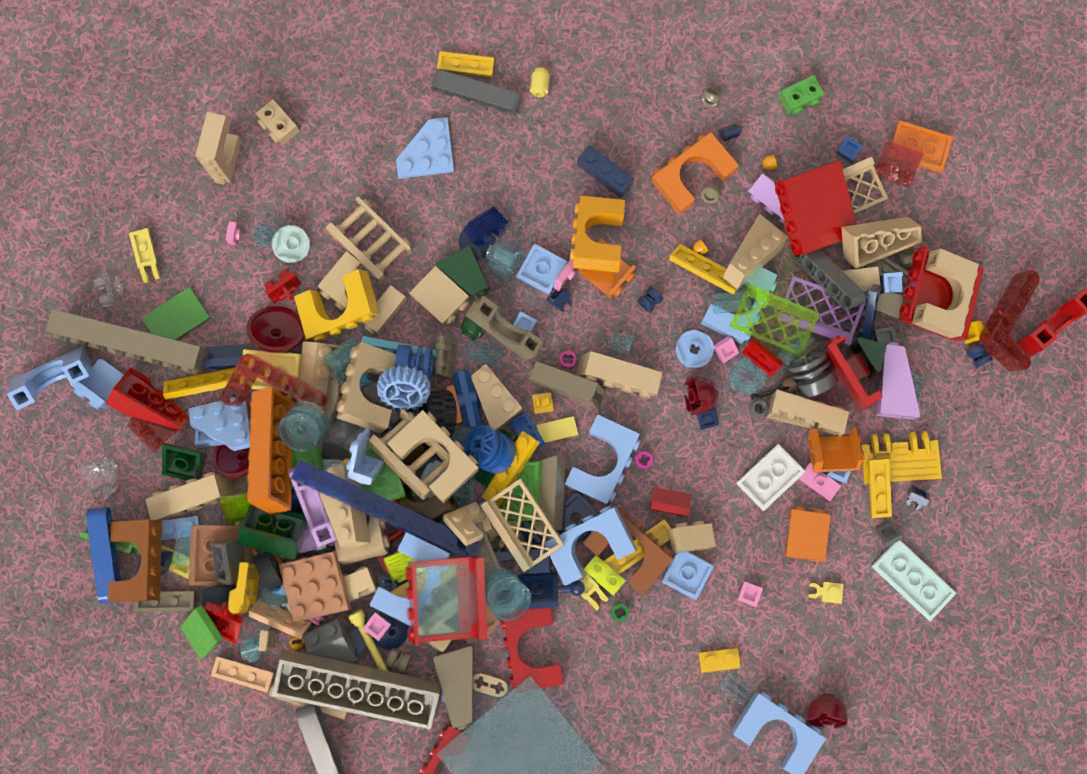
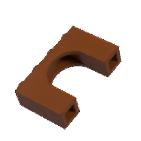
[583,507,675,596]
[108,520,162,602]

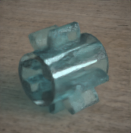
[253,224,275,248]
[239,637,263,663]

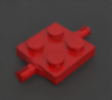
[204,602,245,644]

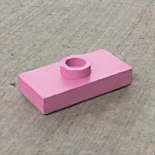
[554,260,577,291]
[799,463,841,502]

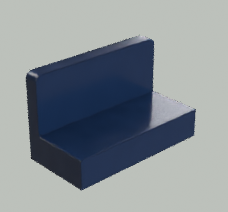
[204,344,246,370]

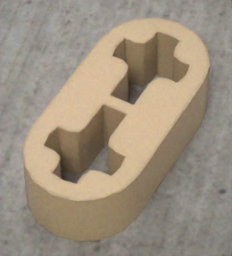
[473,673,508,697]

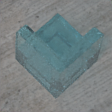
[606,333,634,357]

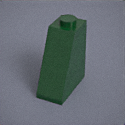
[436,246,491,298]

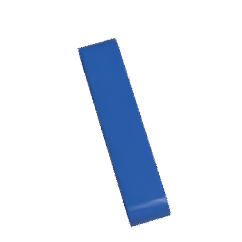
[86,507,121,604]

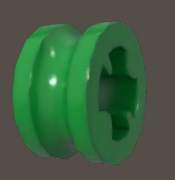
[611,604,629,621]

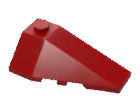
[106,367,189,431]

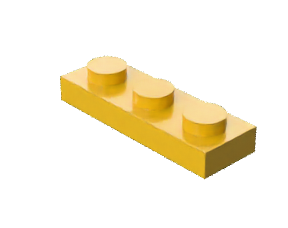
[437,51,495,78]
[868,458,892,518]

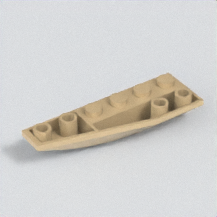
[297,342,347,452]

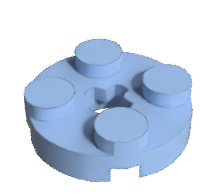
[675,330,714,369]

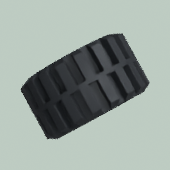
[419,390,457,439]

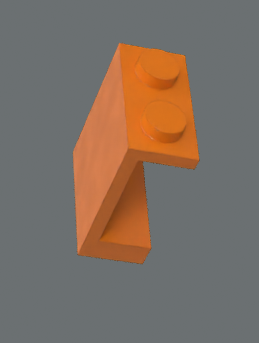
[576,238,636,299]
[807,427,865,472]
[783,506,830,562]

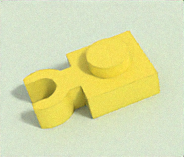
[808,582,843,604]

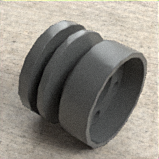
[788,349,839,397]

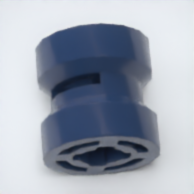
[637,287,663,313]
[966,343,993,369]

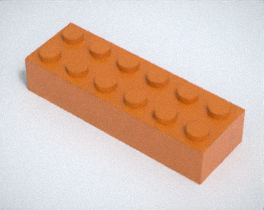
[247,387,294,514]

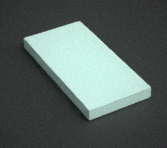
[871,540,956,621]

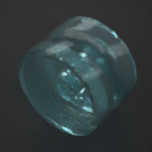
[278,401,329,453]

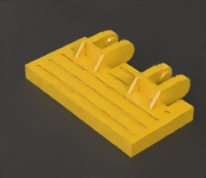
[860,431,942,484]
[228,562,259,614]

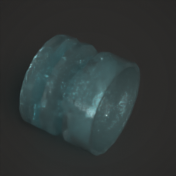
[485,569,531,621]

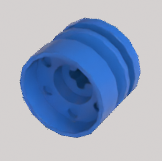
[395,345,434,381]
[463,425,516,474]

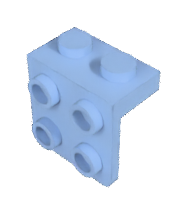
[70,359,123,410]
[346,428,384,485]

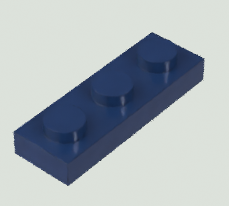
[859,284,881,340]

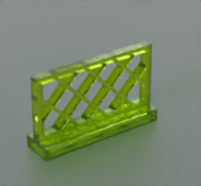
[730,283,821,356]

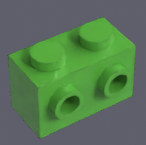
[779,75,824,115]

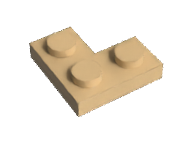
[443,502,487,546]

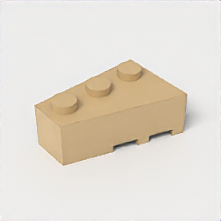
[471,364,523,431]
[342,566,378,602]

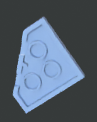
[396,117,454,179]
[188,395,251,451]

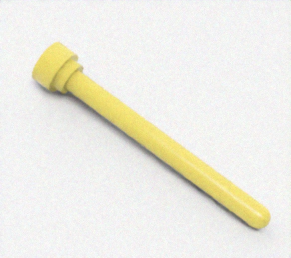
[348,609,388,671]

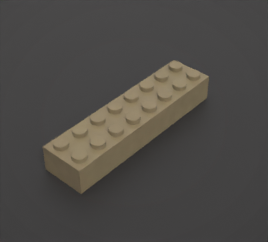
[45,309,210,375]
[272,649,440,729]

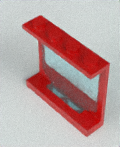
[405,556,487,646]

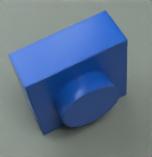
[836,136,863,163]

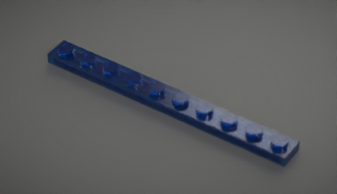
[290,459,482,557]

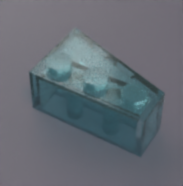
[486,240,526,282]

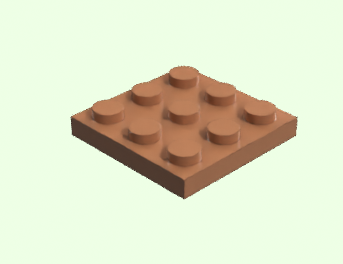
[188,525,250,585]
[279,550,351,622]

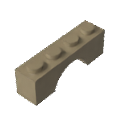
[466,296,543,360]

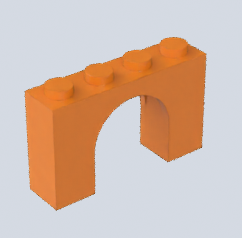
[651,132,739,215]

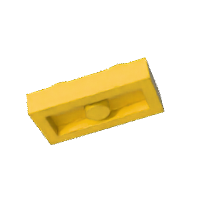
[698,648,741,673]

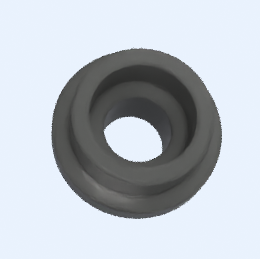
[749,398,768,417]

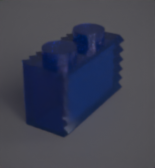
[463,206,508,247]

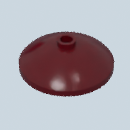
[247,306,305,353]
[212,445,250,479]

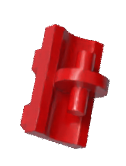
[264,269,302,304]

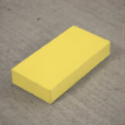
[536,416,578,443]

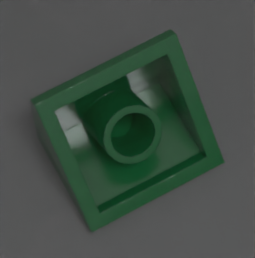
[849,338,887,379]
[162,443,207,481]

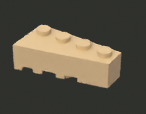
[723,214,788,289]
[842,217,922,269]
[576,351,663,398]
[766,390,849,436]
[312,464,371,548]
[145,472,237,521]

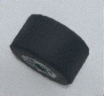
[201,586,237,608]

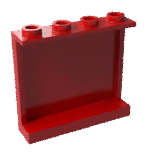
[774,161,857,255]
[898,245,984,342]
[825,335,883,412]

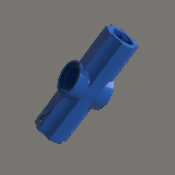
[453,370,482,430]

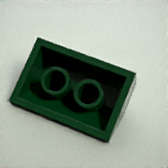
[238,504,308,560]

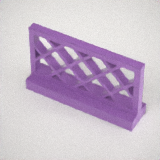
[777,276,866,345]

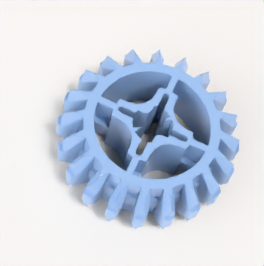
[377,365,431,411]

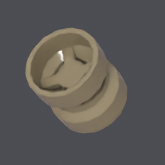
[386,647,412,673]

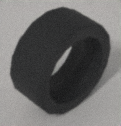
[254,551,283,590]

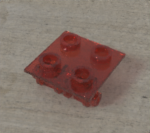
[876,141,924,188]
[128,417,177,453]

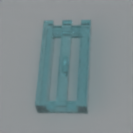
[718,672,756,708]

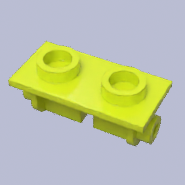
[583,555,626,595]

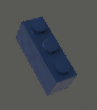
[577,145,634,198]

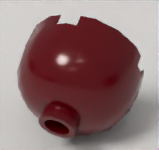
[684,376,718,415]
[807,694,848,729]

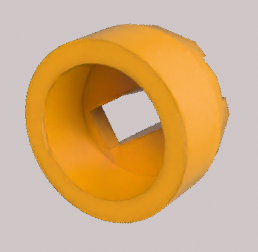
[763,154,777,170]
[693,239,709,255]
[289,636,305,650]

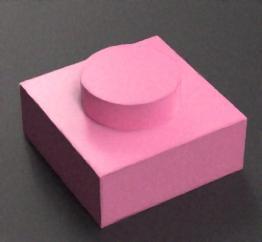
[225,221,242,245]
[713,336,739,363]
[737,581,763,607]
[363,612,391,641]

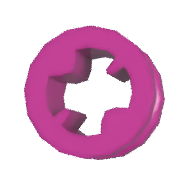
[559,351,577,369]
[635,451,653,469]

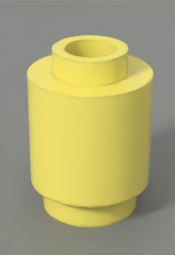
[530,68,550,97]

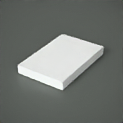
[736,444,806,512]

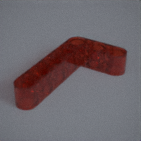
[979,270,1040,372]
[221,354,328,408]

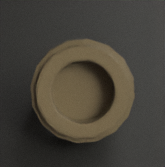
[701,88,722,108]
[701,184,721,204]
[899,248,916,267]

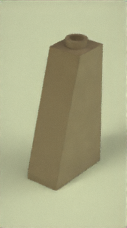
[529,361,606,410]
[535,455,566,538]
[433,645,474,730]

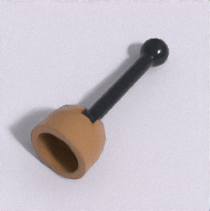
[751,376,798,400]

